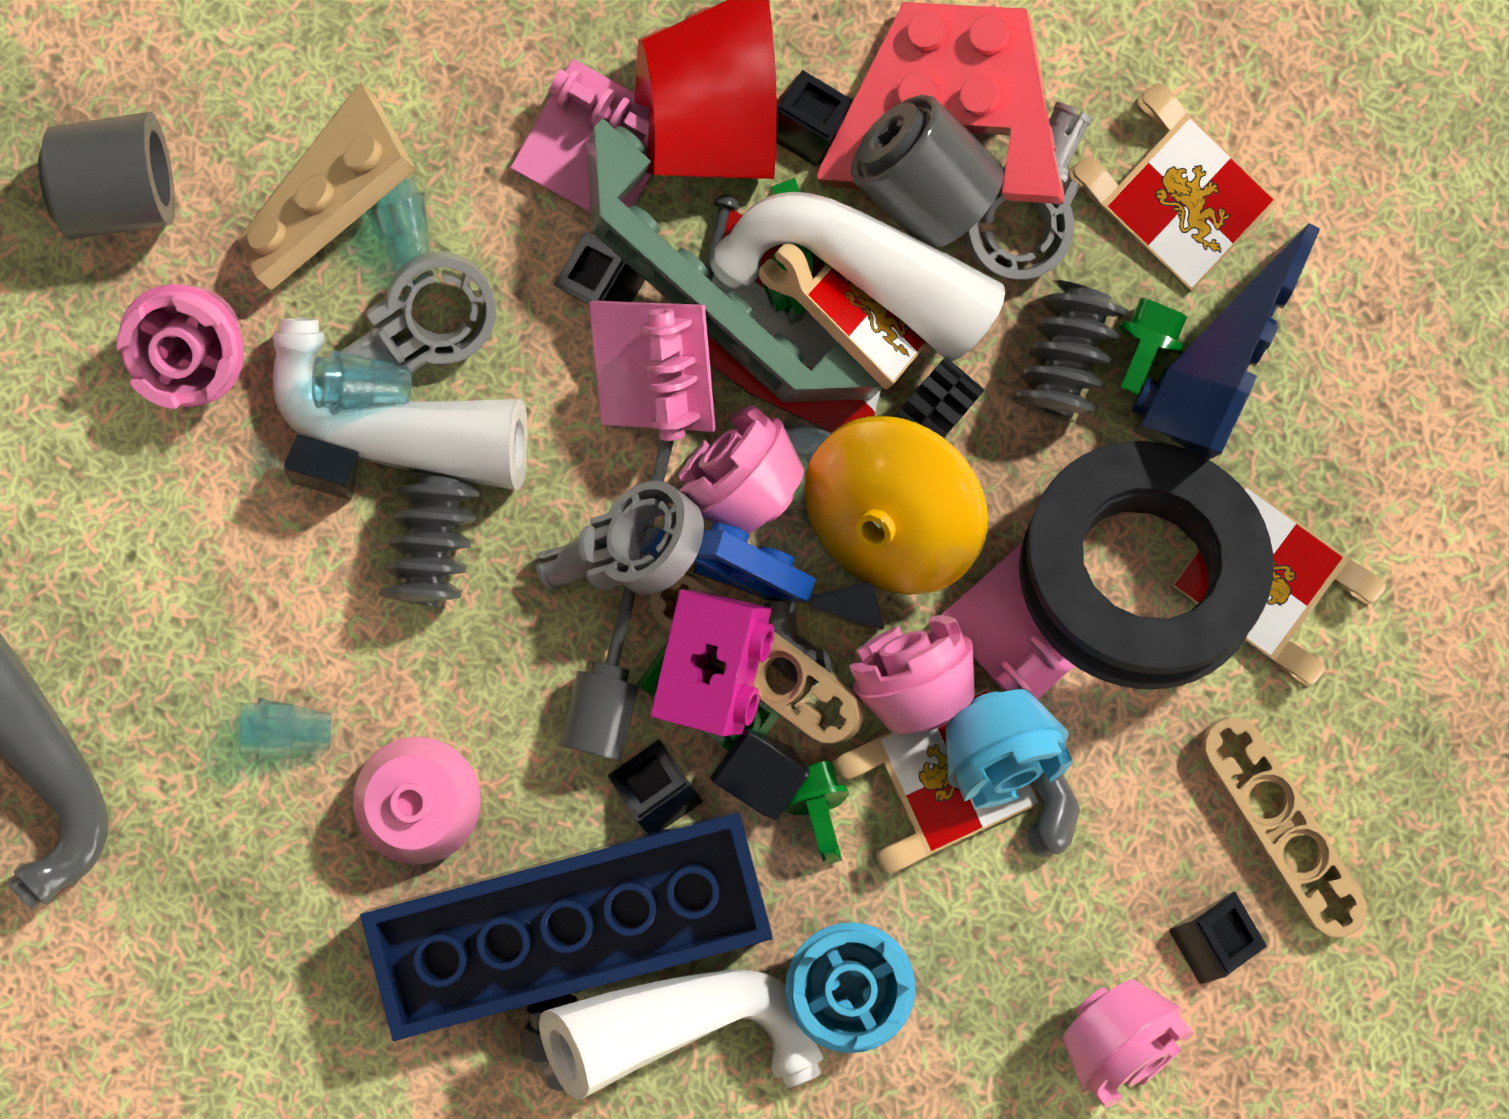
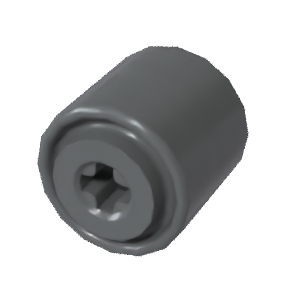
[850,94,1004,248]
[38,112,175,240]

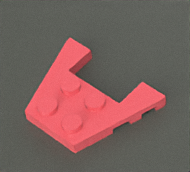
[817,2,1064,204]

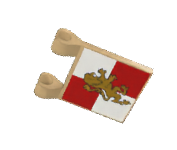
[1068,83,1277,292]
[759,198,927,390]
[1170,485,1385,686]
[833,687,1041,873]

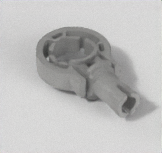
[963,102,1093,280]
[323,251,496,395]
[536,481,704,595]

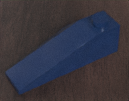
[1130,223,1320,460]

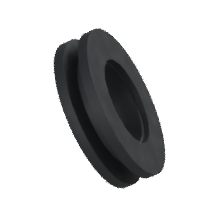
[1019,441,1274,690]

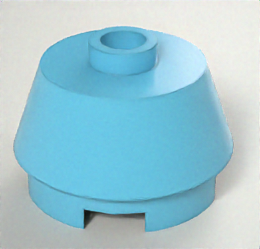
[946,689,1073,808]
[786,922,915,1053]

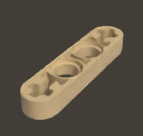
[650,574,864,743]
[1202,717,1367,938]

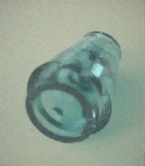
[366,177,430,273]
[312,350,412,415]
[239,697,331,761]

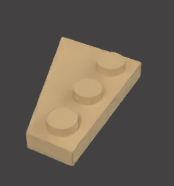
[238,82,416,290]

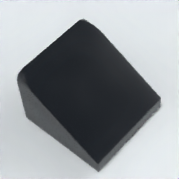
[776,70,853,167]
[554,231,645,306]
[284,434,359,500]
[808,581,884,631]
[710,728,810,820]
[608,739,703,834]
[1169,891,1267,984]

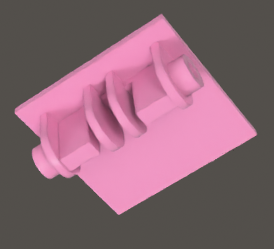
[510,58,652,213]
[589,301,716,441]
[941,543,1074,699]

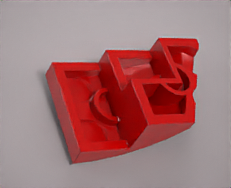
[634,0,777,179]

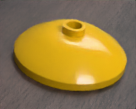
[804,416,988,595]

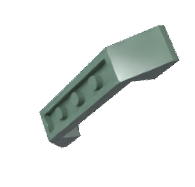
[587,118,883,403]

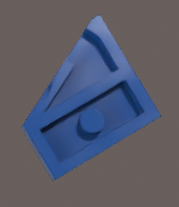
[639,523,816,602]

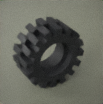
[893,357,985,438]

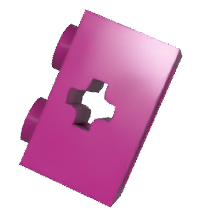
[650,590,774,736]

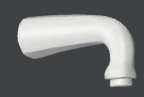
[711,192,1005,361]
[273,318,528,490]
[539,969,824,1099]

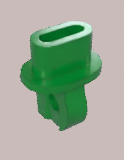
[1119,298,1187,395]
[784,761,850,866]

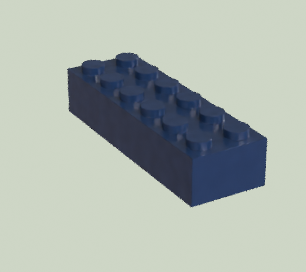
[360,810,773,1041]

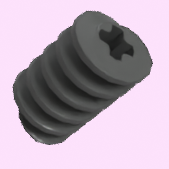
[1013,280,1128,422]
[379,471,481,609]

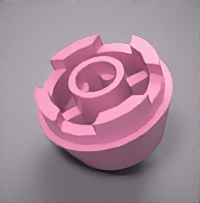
[117,284,244,409]
[678,405,804,533]
[849,615,975,734]
[353,737,481,865]
[1062,979,1194,1108]

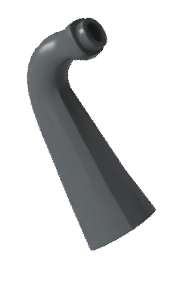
[0,634,109,911]

